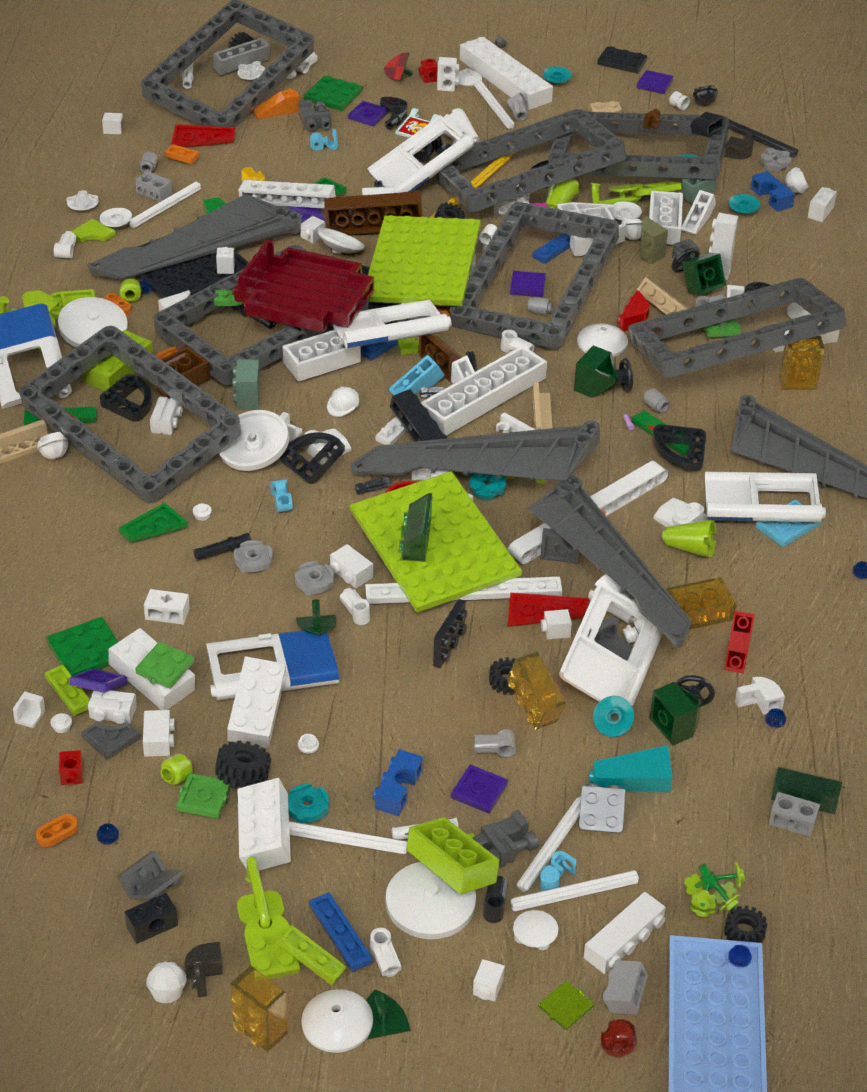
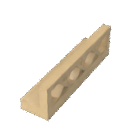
[637,277,688,322]
[532,382,552,430]
[0,420,49,464]

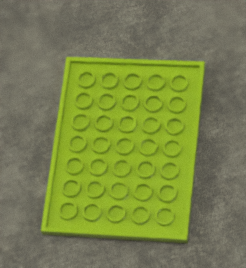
[368,215,481,306]
[350,471,522,613]

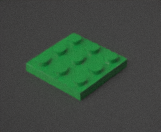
[303,75,363,111]
[46,616,118,676]

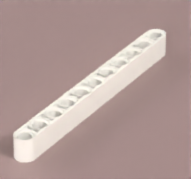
[508,461,668,564]

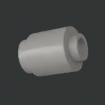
[139,152,158,173]
[528,297,553,316]
[644,388,670,413]

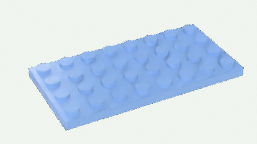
[668,935,767,1092]

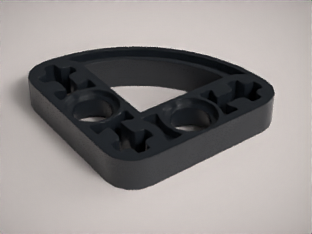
[100,374,152,422]
[653,424,706,471]
[280,432,345,484]

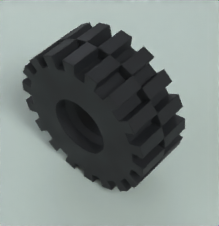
[215,741,271,788]

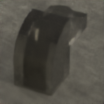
[724,132,754,160]
[185,942,223,998]

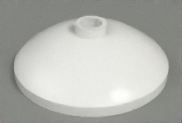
[318,228,365,254]
[577,323,628,357]
[301,989,373,1053]

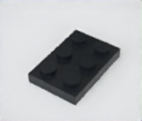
[597,46,647,74]
[433,599,468,668]

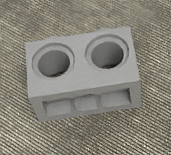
[135,171,173,202]
[769,792,820,837]

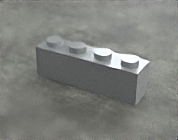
[213,38,270,75]

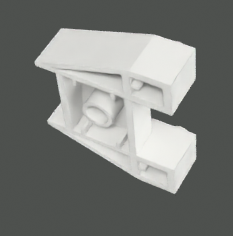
[557,202,626,256]

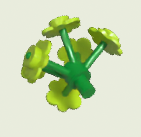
[684,862,746,917]

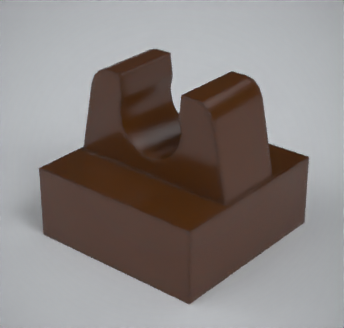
[643,108,662,130]

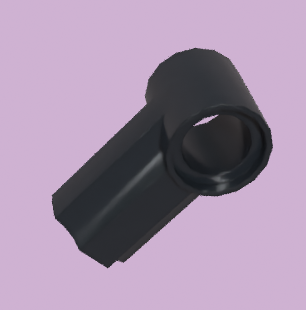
[483,876,508,923]

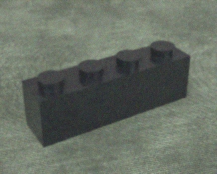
[390,389,448,442]

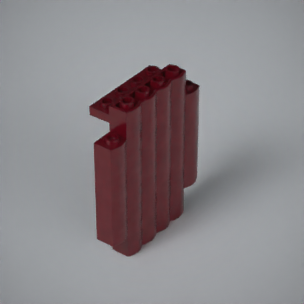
[233,239,375,332]

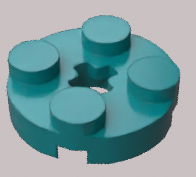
[469,473,507,500]
[288,784,329,824]

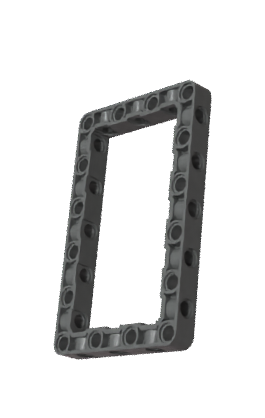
[141,0,314,128]
[430,109,626,212]
[548,111,729,179]
[450,202,619,349]
[154,245,369,385]
[628,278,847,377]
[19,325,242,503]

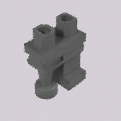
[298,100,331,131]
[472,809,539,868]

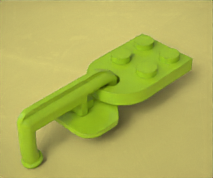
[591,181,682,205]
[0,289,95,320]
[237,856,300,982]

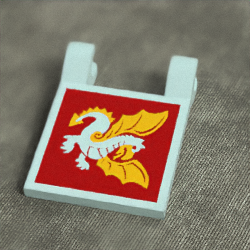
[395,108,440,138]

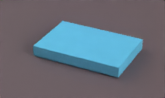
[756,499,823,547]

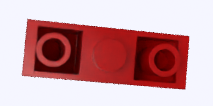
[617,290,650,332]
[724,610,755,674]

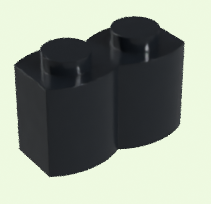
[691,112,724,137]

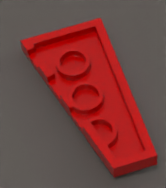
[171,124,236,148]
[508,592,589,627]

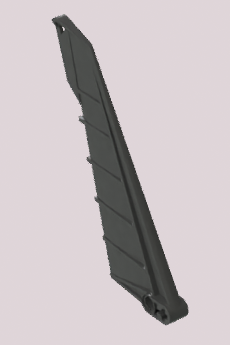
[88,194,301,279]
[731,395,867,499]
[351,421,600,482]
[528,476,692,648]

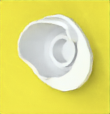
[785,167,808,194]
[621,219,643,240]
[327,386,359,417]
[37,432,68,459]
[146,961,187,1003]

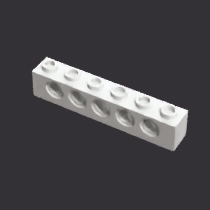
[238,180,336,208]

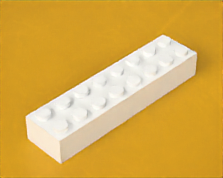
[460,37,553,110]
[421,346,547,435]

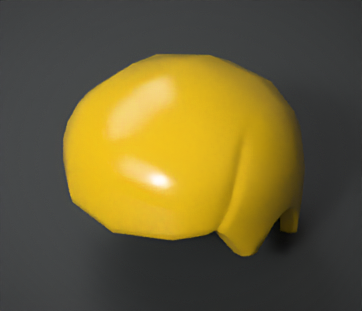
[241,167,265,182]

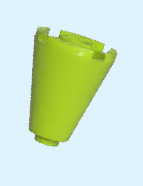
[545,178,580,209]
[662,520,716,558]

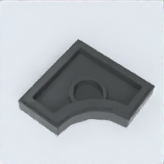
[540,528,580,564]
[81,721,141,760]

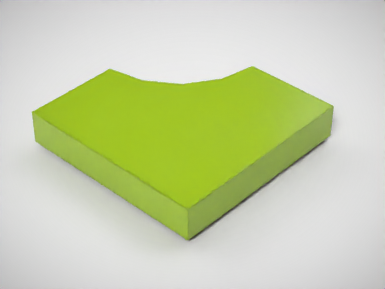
[72,219,116,243]

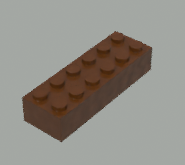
[324,191,423,234]

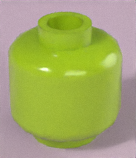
[119,279,142,303]
[161,754,193,785]

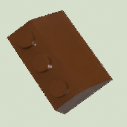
[419,334,462,382]
[153,346,210,399]

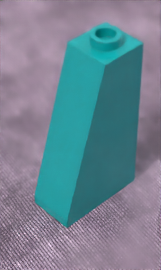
[589,746,672,792]

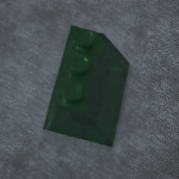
[399,493,433,562]
[771,766,842,815]

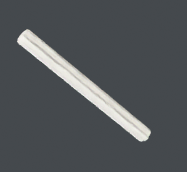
[474,79,514,129]
[129,182,201,228]
[517,796,581,892]
[289,821,407,854]
[510,870,639,911]

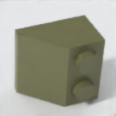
[640,216,668,264]

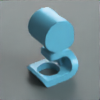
[310,128,338,150]
[270,479,293,513]
[540,851,576,891]

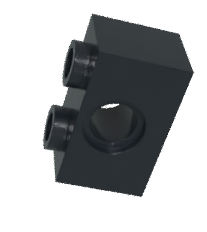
[125,893,178,944]

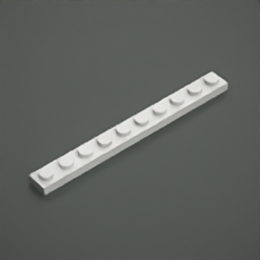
[365,577,562,604]

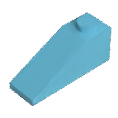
[388,355,445,395]

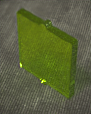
[538,981,594,1030]

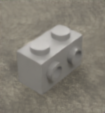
[603,960,648,1015]

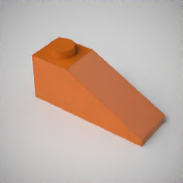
[253,88,300,119]

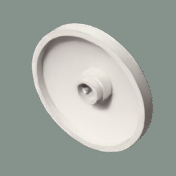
[58,297,127,347]
[219,410,289,471]
[386,862,476,939]

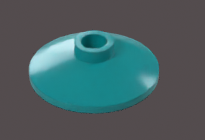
[543,67,572,84]
[729,194,760,213]
[593,696,635,737]

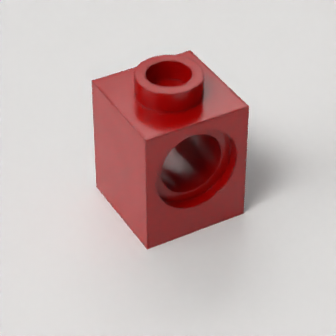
[59,750,83,785]

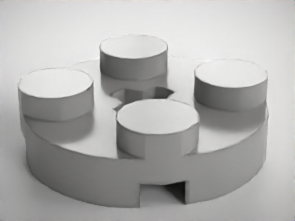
[760,148,791,172]
[234,540,273,573]
[295,561,334,596]

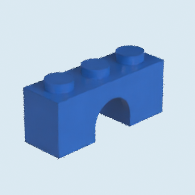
[750,171,795,212]
[373,749,423,816]

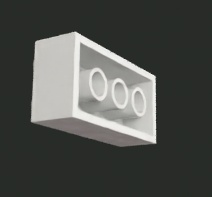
[649,191,683,245]
[283,330,361,382]
[109,628,195,710]
[227,656,286,748]
[238,778,291,870]

